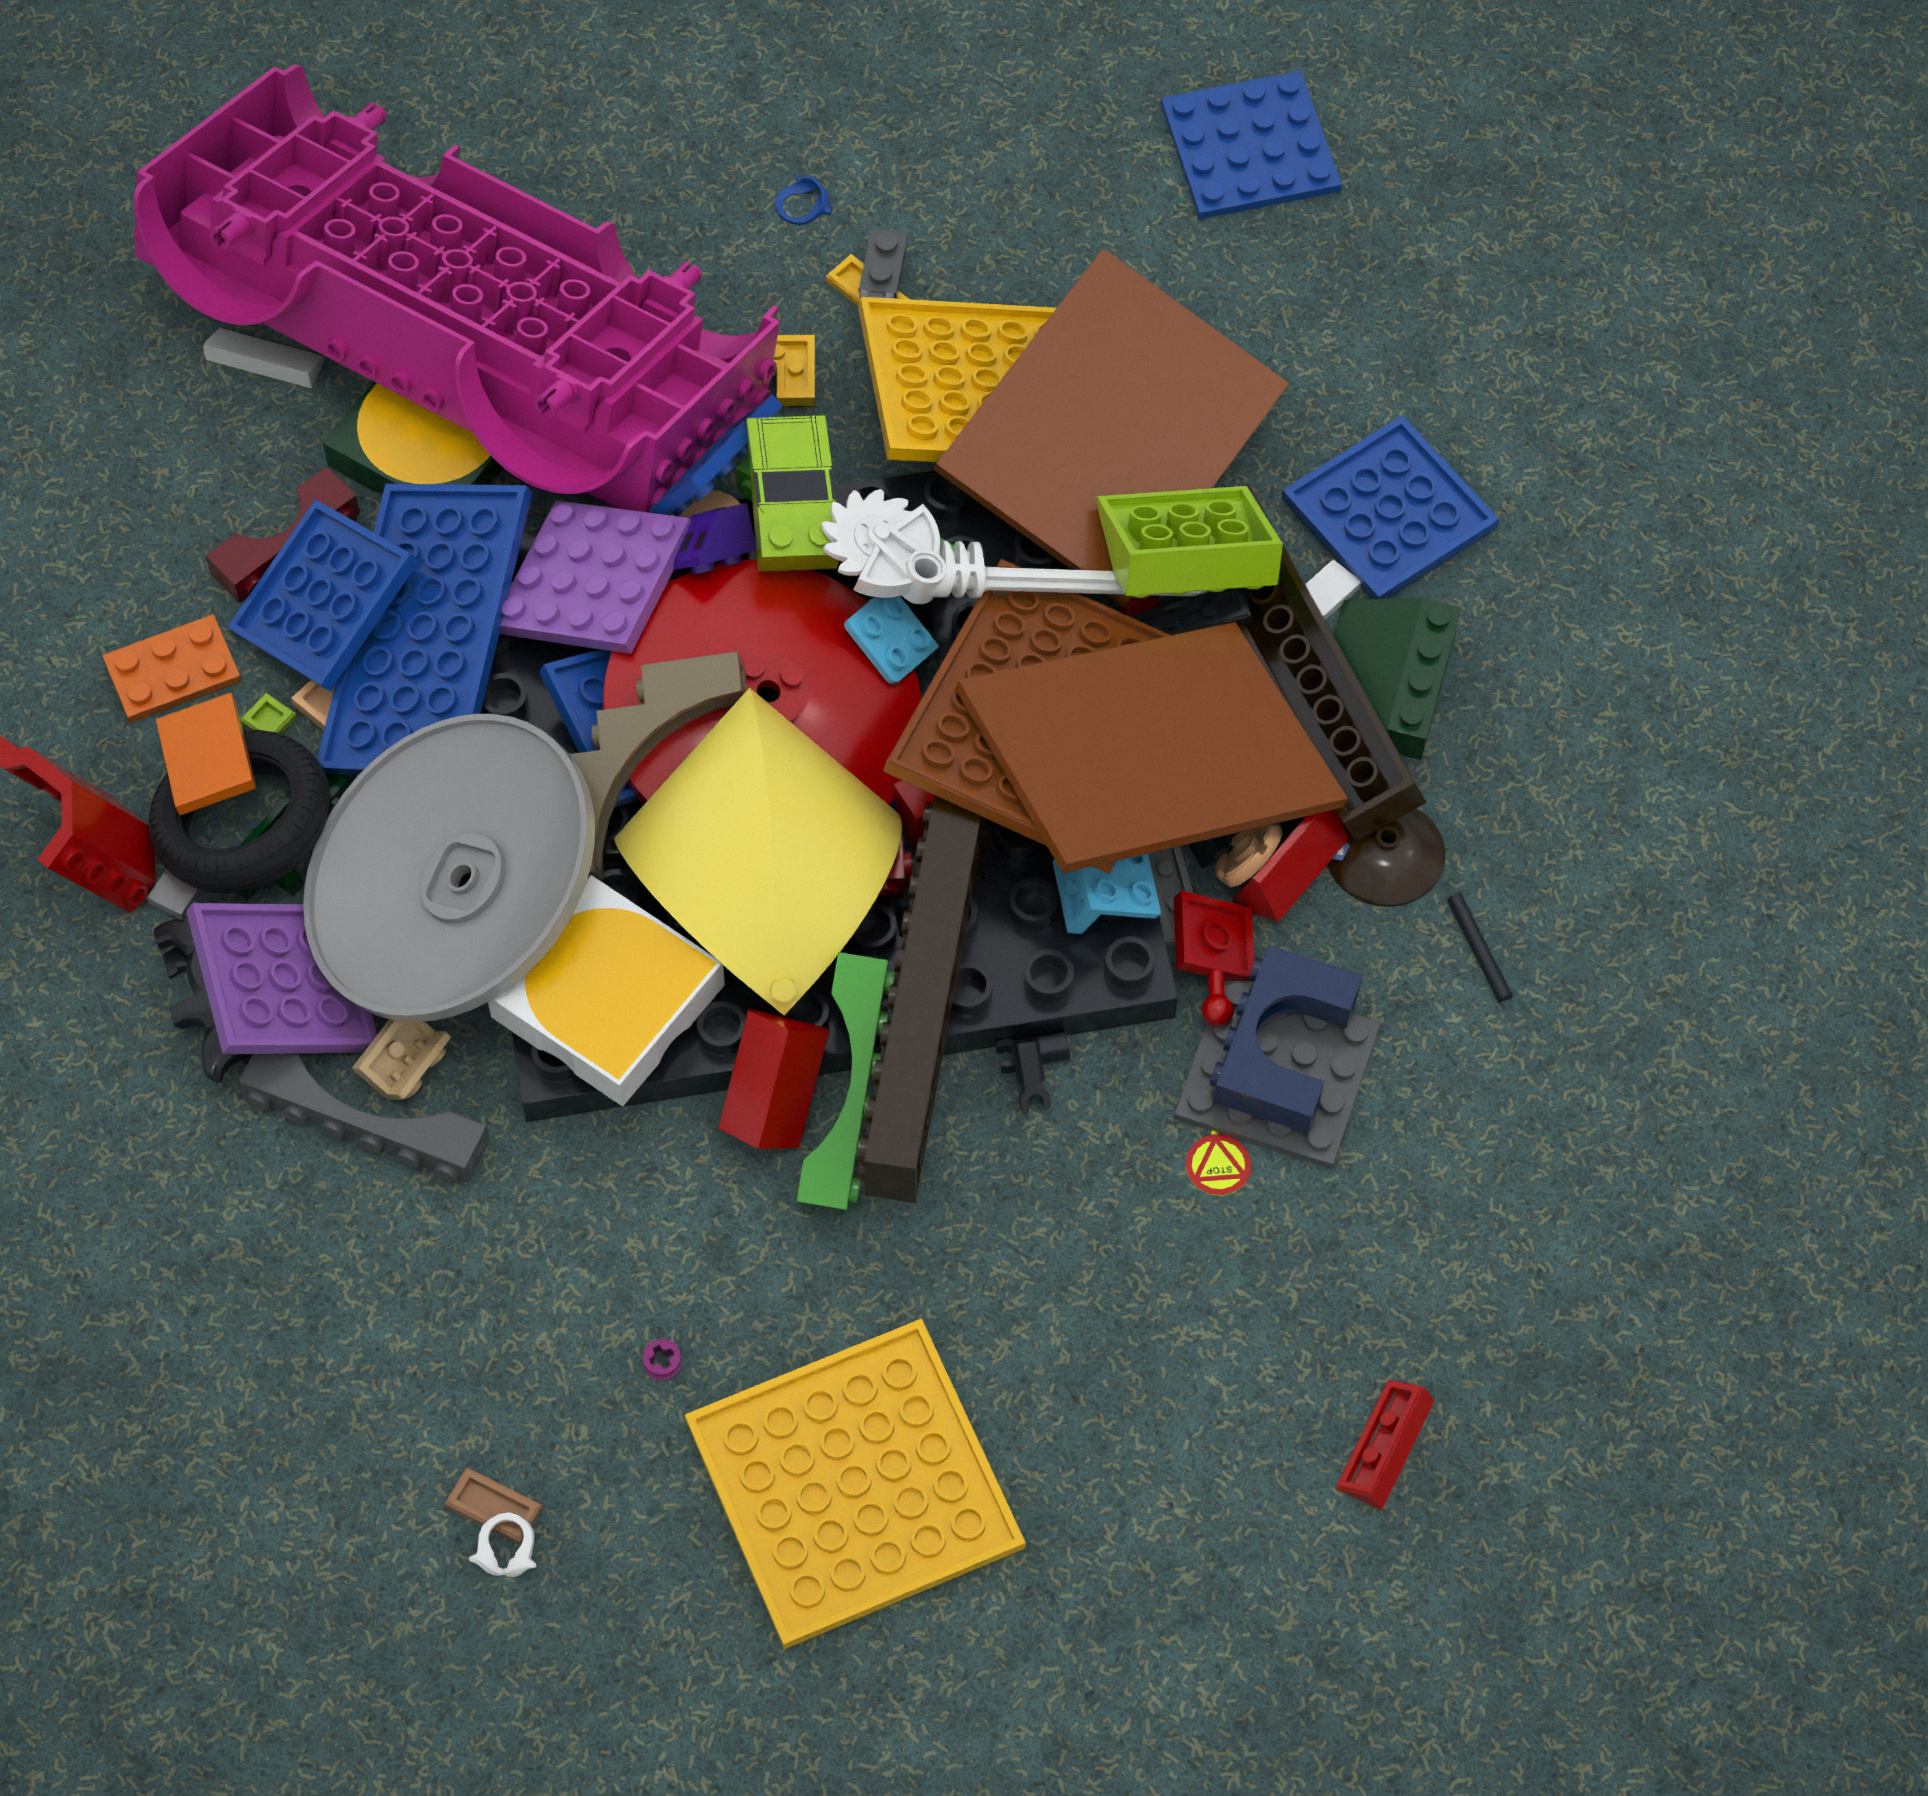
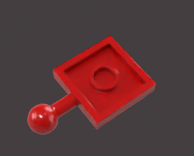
[1173,890,1254,1027]

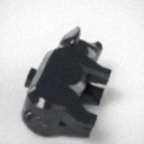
[153,919,253,1083]

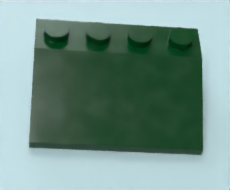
[1334,598,1462,760]

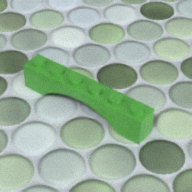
[797,952,895,1210]

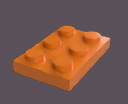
[102,614,242,723]

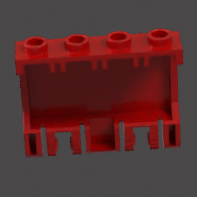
[0,736,155,913]

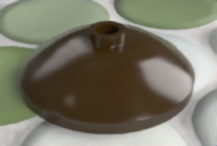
[1327,808,1445,907]

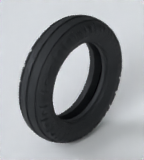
[149,730,331,893]

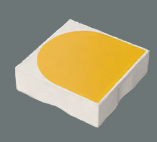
[488,875,725,1107]

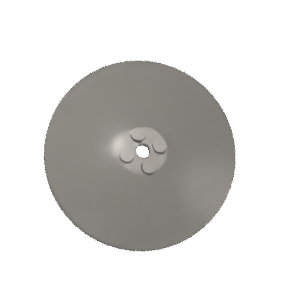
[303,714,595,1022]

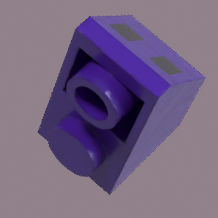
[674,503,756,574]

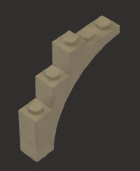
[569,652,747,881]

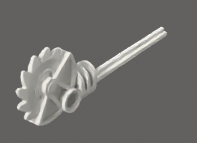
[821,489,1208,604]

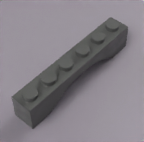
[238,1053,490,1183]

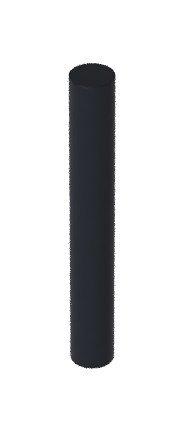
[1447,893,1513,1003]

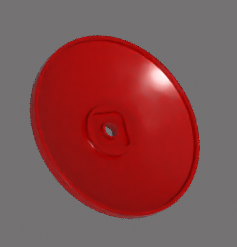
[602,560,922,806]

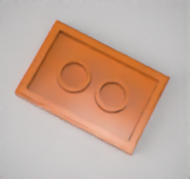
[156,692,257,815]

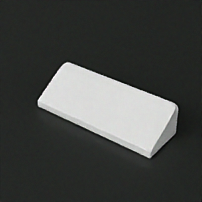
[203,328,325,388]

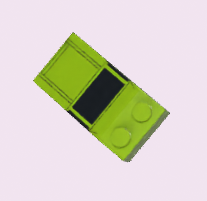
[746,415,839,571]

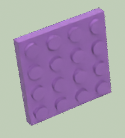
[499,500,691,654]
[186,903,378,1054]

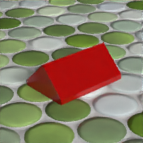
[1231,809,1349,922]
[718,1009,829,1149]

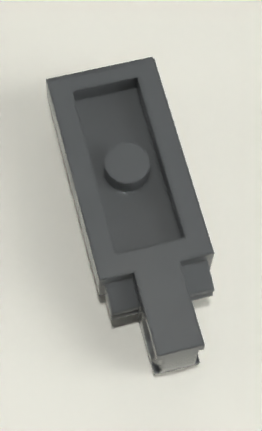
[859,228,908,299]

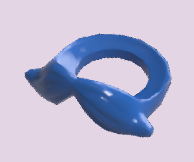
[775,175,832,225]

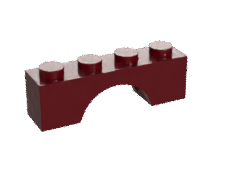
[205,466,360,603]

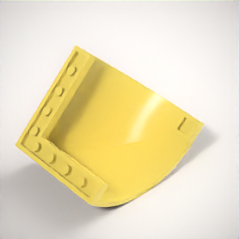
[614,688,902,1016]

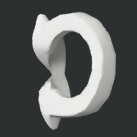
[469,1512,536,1577]

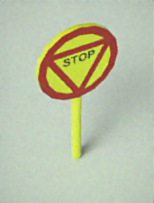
[1185,1131,1252,1196]

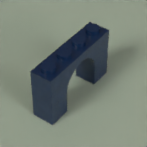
[1210,945,1363,1134]

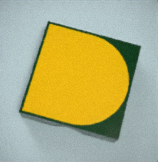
[323,382,504,494]

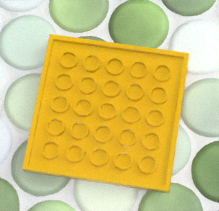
[858,297,1056,462]
[685,1318,1026,1650]

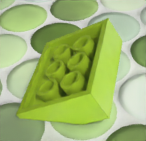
[1096,486,1283,598]

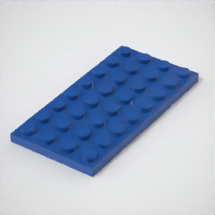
[317,484,532,776]

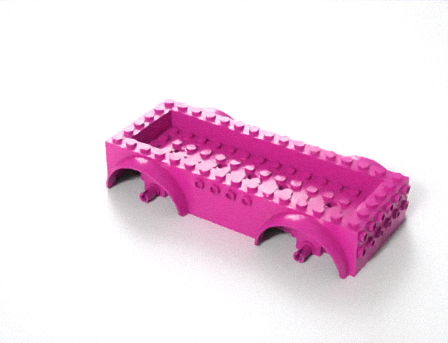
[133,64,780,513]

